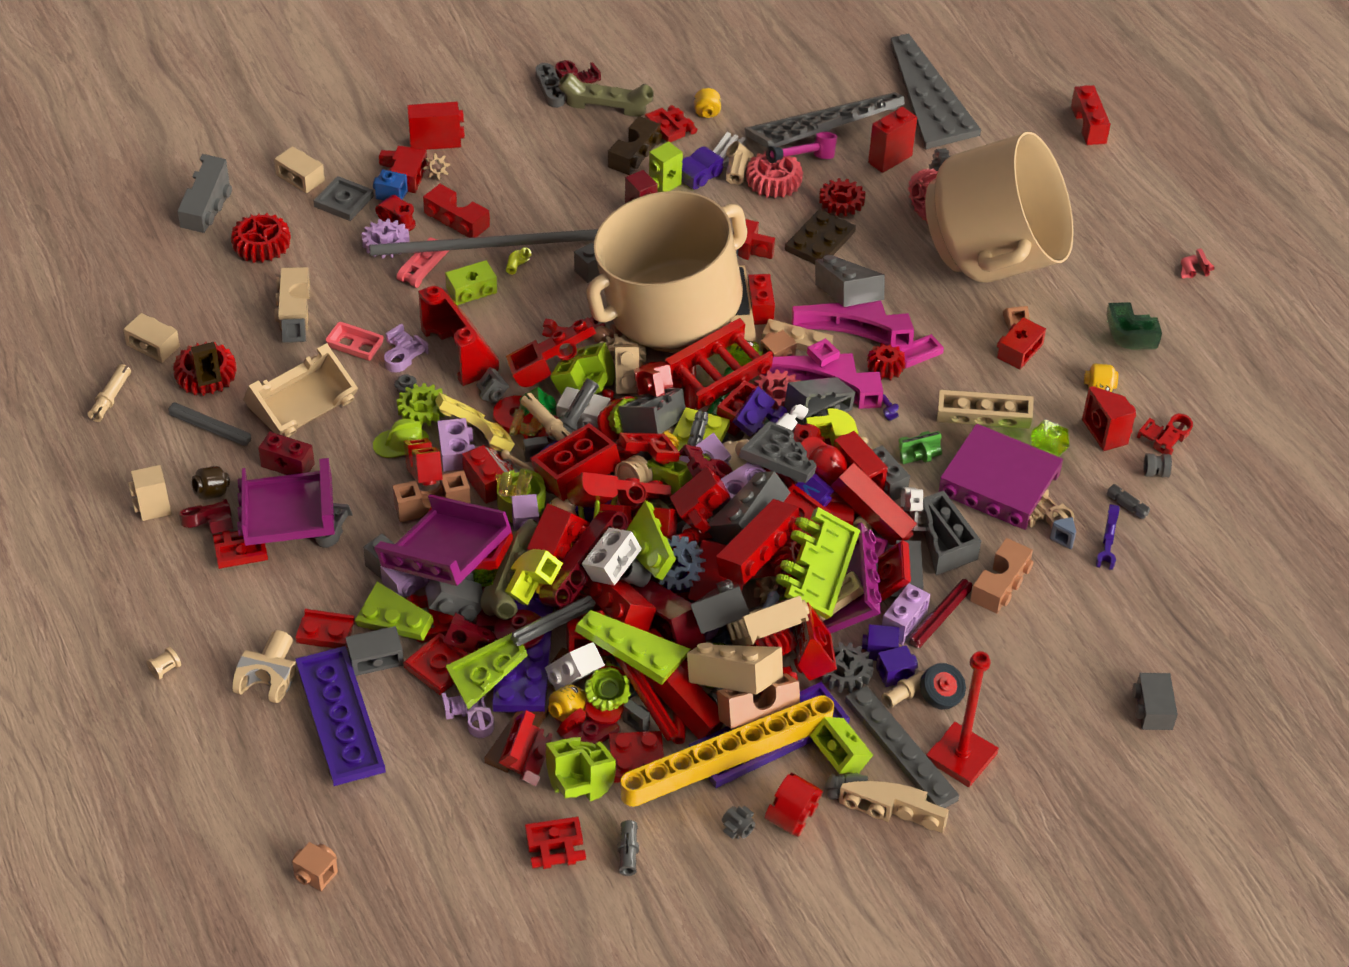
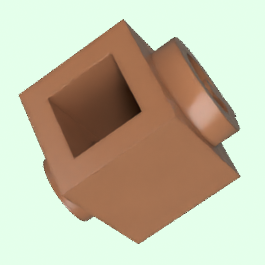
[760,330,797,357]
[292,842,338,892]

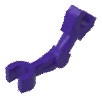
[1096,504,1120,570]

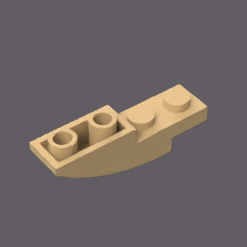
[839,781,949,833]

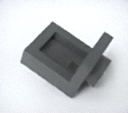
[476,367,509,404]

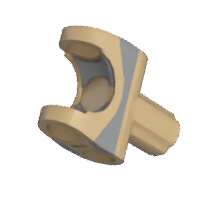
[233,630,297,703]

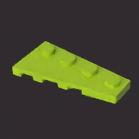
[575,610,690,685]

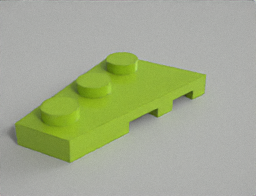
[626,500,676,580]
[355,581,434,641]
[446,633,528,710]

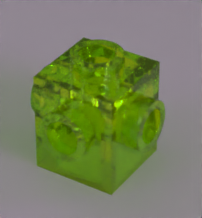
[1030,419,1070,457]

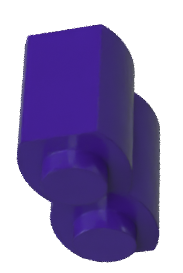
[682,146,723,190]

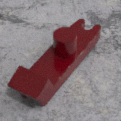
[520,728,552,787]

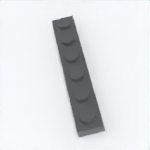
[845,685,959,808]

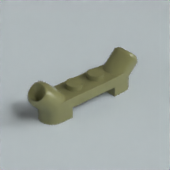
[559,73,654,117]
[480,519,538,620]

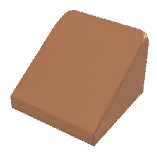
[1003,306,1030,330]

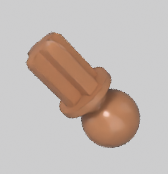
[593,324,623,343]

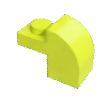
[806,408,858,446]
[505,549,563,605]

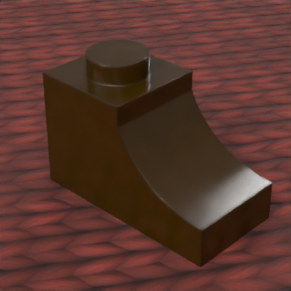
[189,342,222,387]

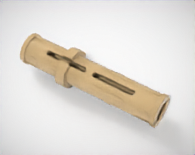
[88,364,131,422]
[521,393,570,441]

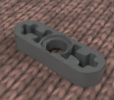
[536,63,565,107]

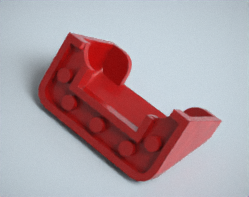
[418,286,499,386]

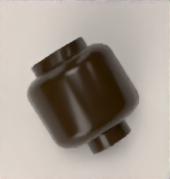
[191,466,230,499]

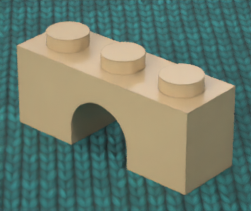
[275,267,310,331]

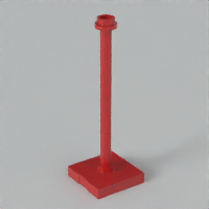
[926,651,999,788]

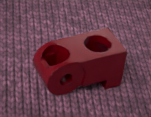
[443,613,496,653]

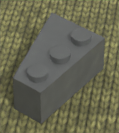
[178,154,232,233]
[815,255,885,307]
[784,377,855,429]
[920,491,981,576]

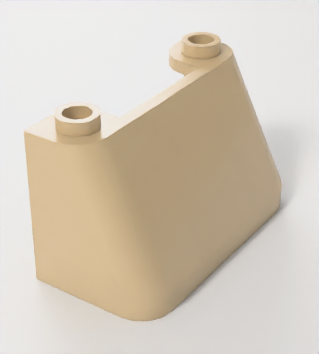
[243,343,358,437]

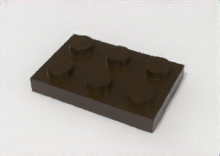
[785,209,856,265]

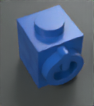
[373,169,408,201]

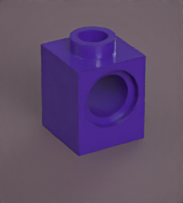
[876,645,918,687]

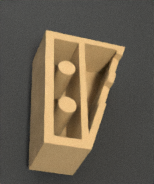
[687,643,783,694]

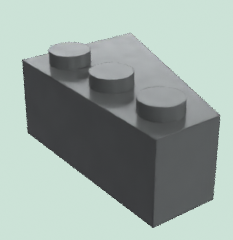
[619,388,686,434]
[707,471,790,545]
[691,579,750,634]

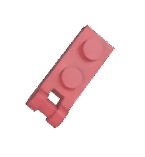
[397,237,449,288]

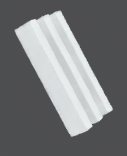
[713,132,746,167]

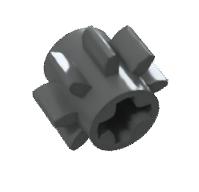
[722,805,755,839]

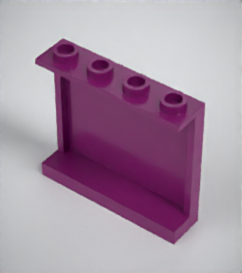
[938,423,1063,530]
[237,458,335,546]
[375,494,512,586]
[786,522,882,633]

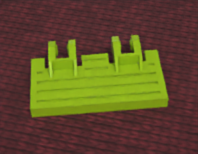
[775,507,860,619]

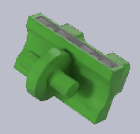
[898,431,942,464]

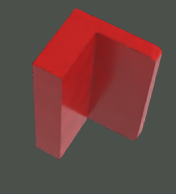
[499,710,544,775]

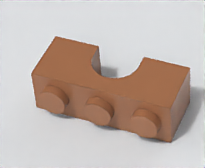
[393,470,471,522]
[970,538,1034,614]
[717,673,800,729]

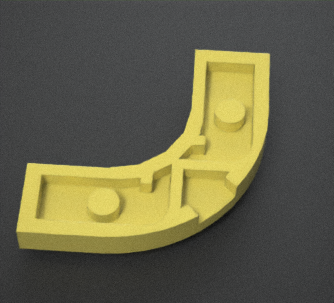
[435,392,515,452]

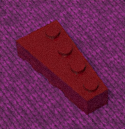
[630,579,706,662]

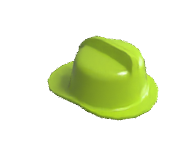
[373,418,429,458]

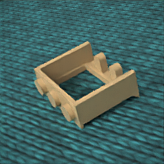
[726,596,809,646]

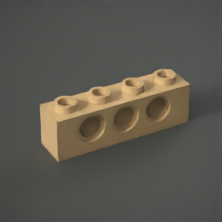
[937,390,1034,429]

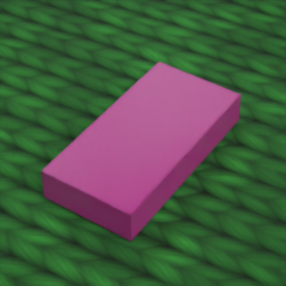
[900,334,944,368]

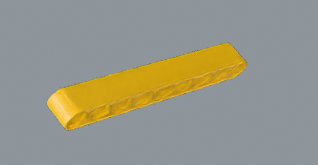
[621,695,834,807]

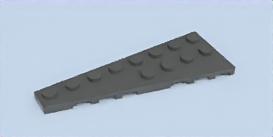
[890,33,981,149]
[745,92,904,148]

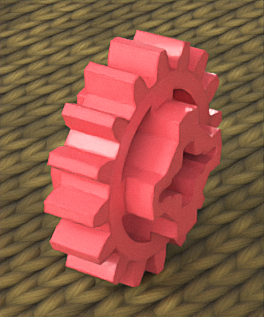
[754,369,801,410]

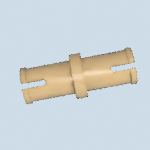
[881,670,925,709]

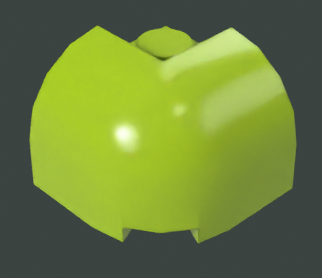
[550,342,615,395]
[546,737,616,802]

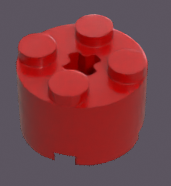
[764,772,823,837]

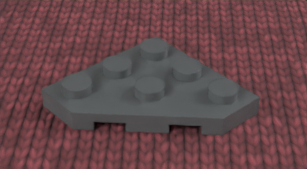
[739,421,817,483]

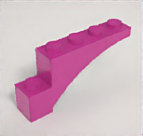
[792,300,914,348]
[762,353,884,409]

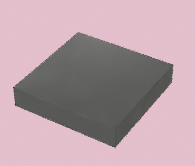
[314,176,374,221]

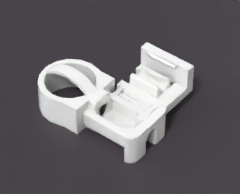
[900,487,926,531]

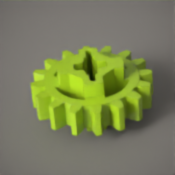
[397,383,447,426]

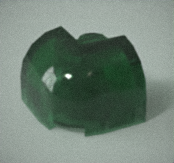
[1106,302,1162,350]

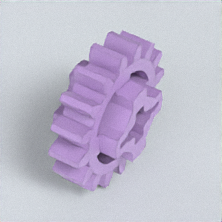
[362,219,410,258]

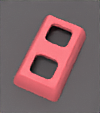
[326,322,384,361]

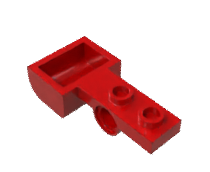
[506,317,596,387]
[566,472,671,508]

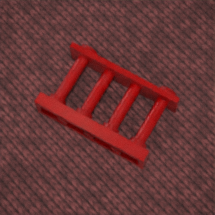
[665,318,773,410]

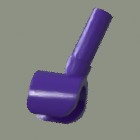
[882,394,899,421]

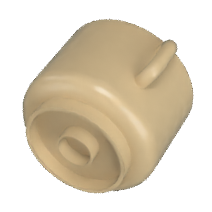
[925,132,1073,283]
[587,191,747,352]

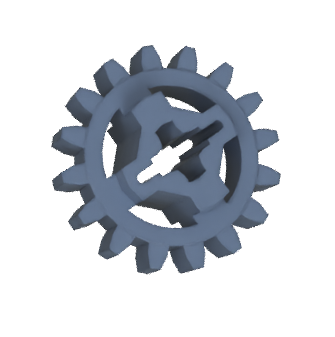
[653,536,706,590]

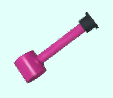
[766,132,837,163]

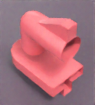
[1181,248,1214,279]

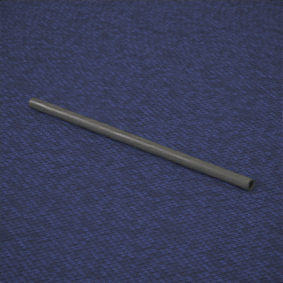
[369,229,598,256]

